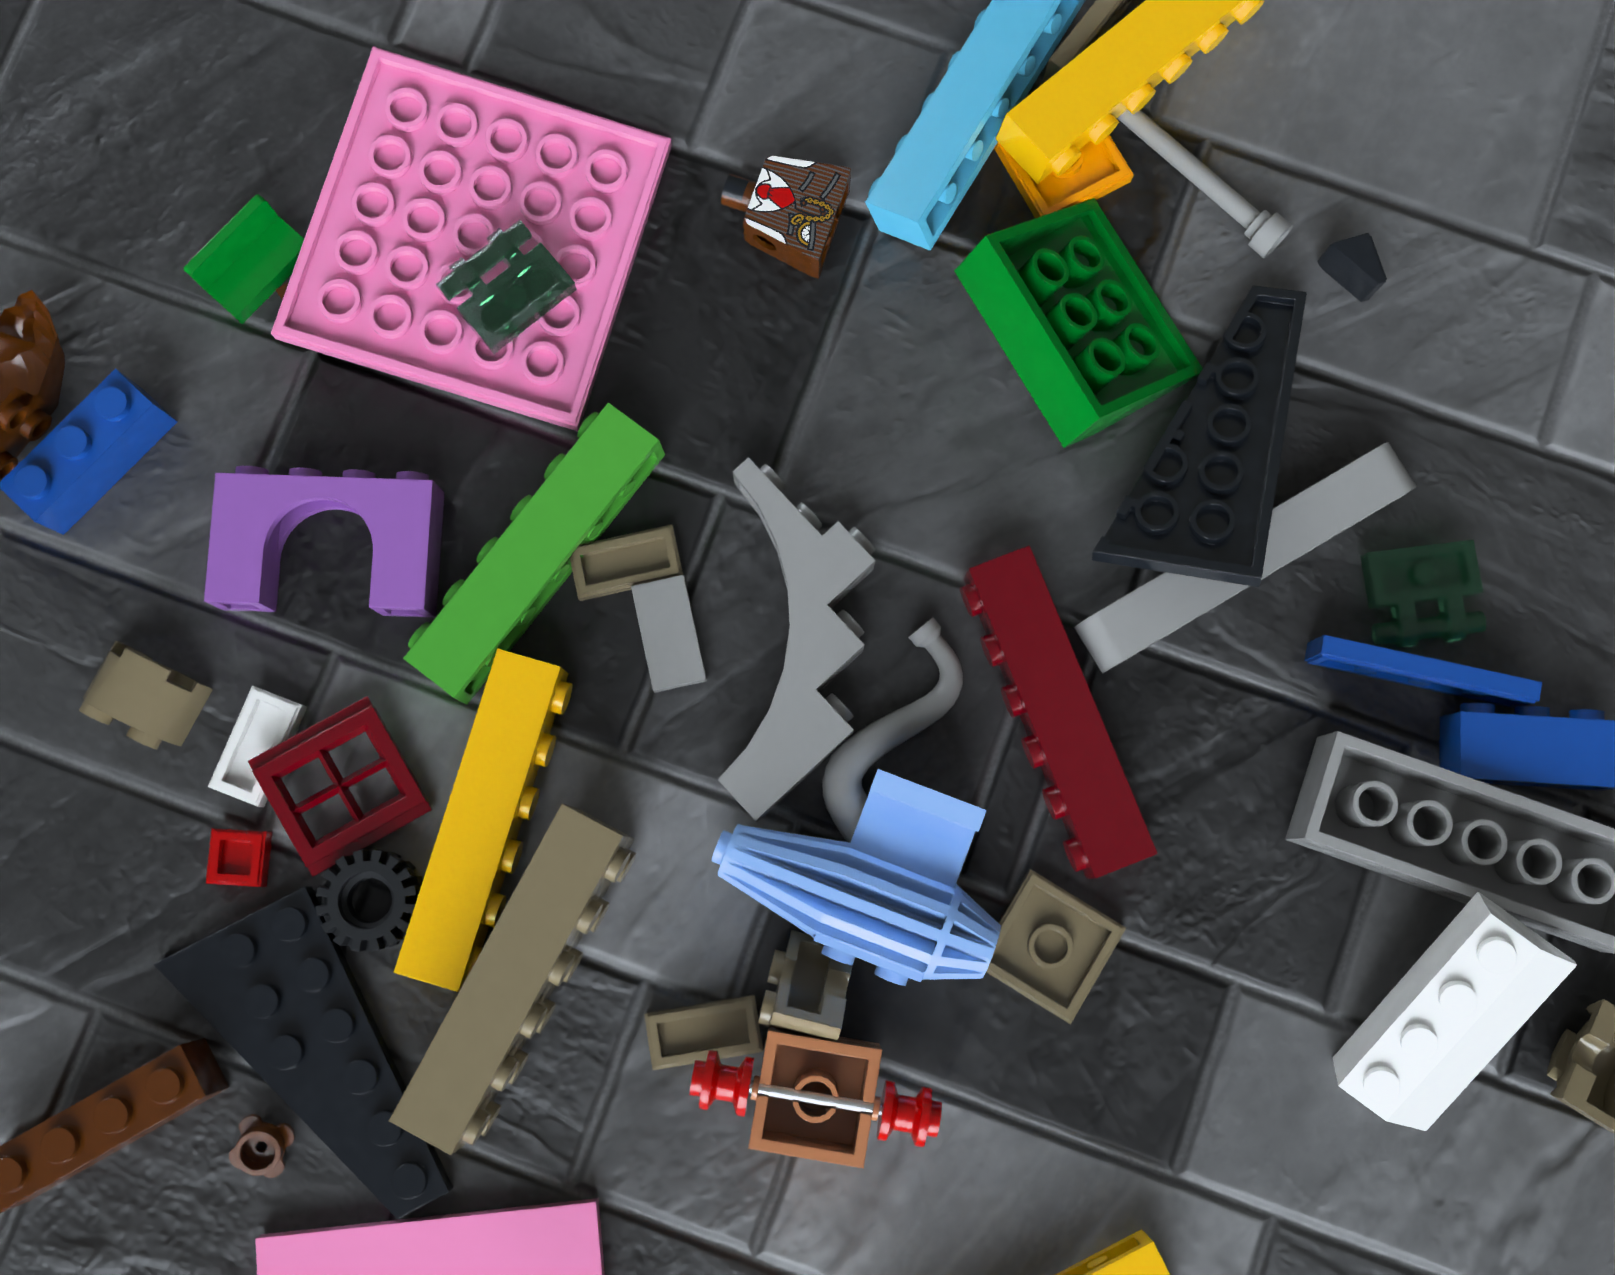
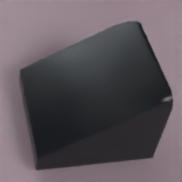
[1317,233,1387,302]

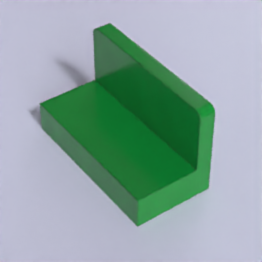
[184,194,304,324]

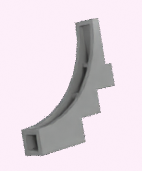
[718,457,876,822]

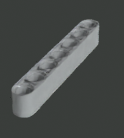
[1074,442,1418,674]

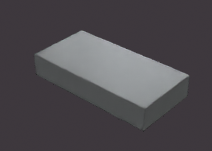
[631,575,707,693]

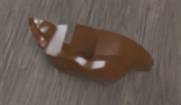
[0,290,65,481]

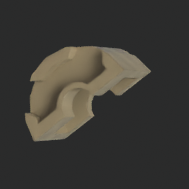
[79,640,213,750]
[758,930,852,1041]
[1547,999,1615,1134]

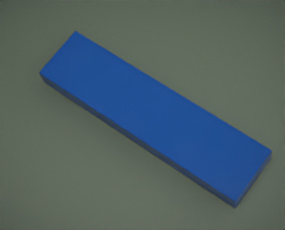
[1304,635,1542,708]

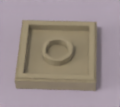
[986,869,1126,1024]

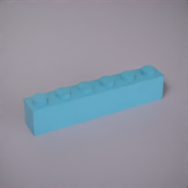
[865,0,1086,251]

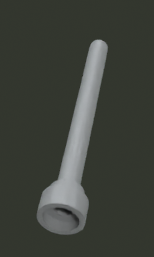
[1117,109,1293,259]

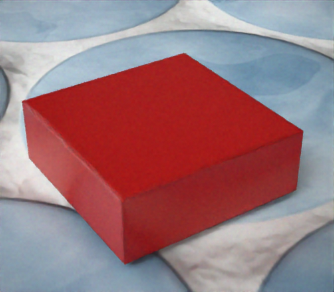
[206,828,272,887]

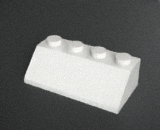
[1332,892,1577,1131]

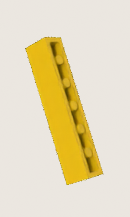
[996,0,1264,184]
[393,648,572,992]

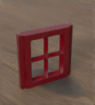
[248,696,433,877]

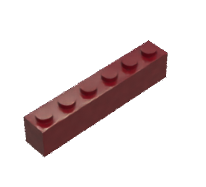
[960,545,1158,879]

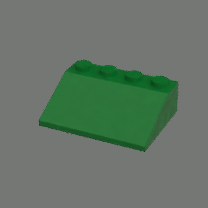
[954,198,1203,448]

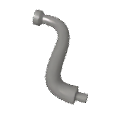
[822,617,963,842]

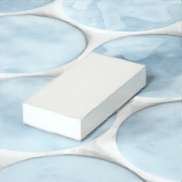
[208,685,307,807]

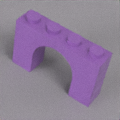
[204,466,444,618]

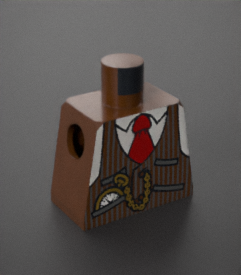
[721,156,851,279]

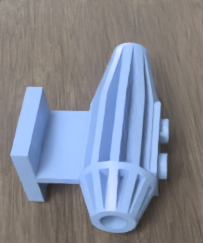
[711,769,1001,986]

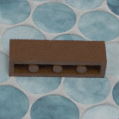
[0,1038,229,1213]

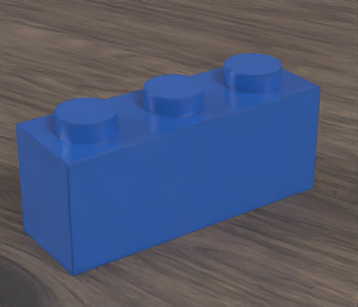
[0,368,177,535]
[1439,703,1615,791]

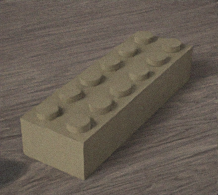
[389,804,637,1155]

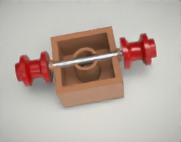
[689,1026,942,1169]

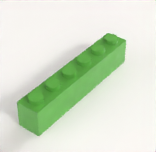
[403,402,665,705]

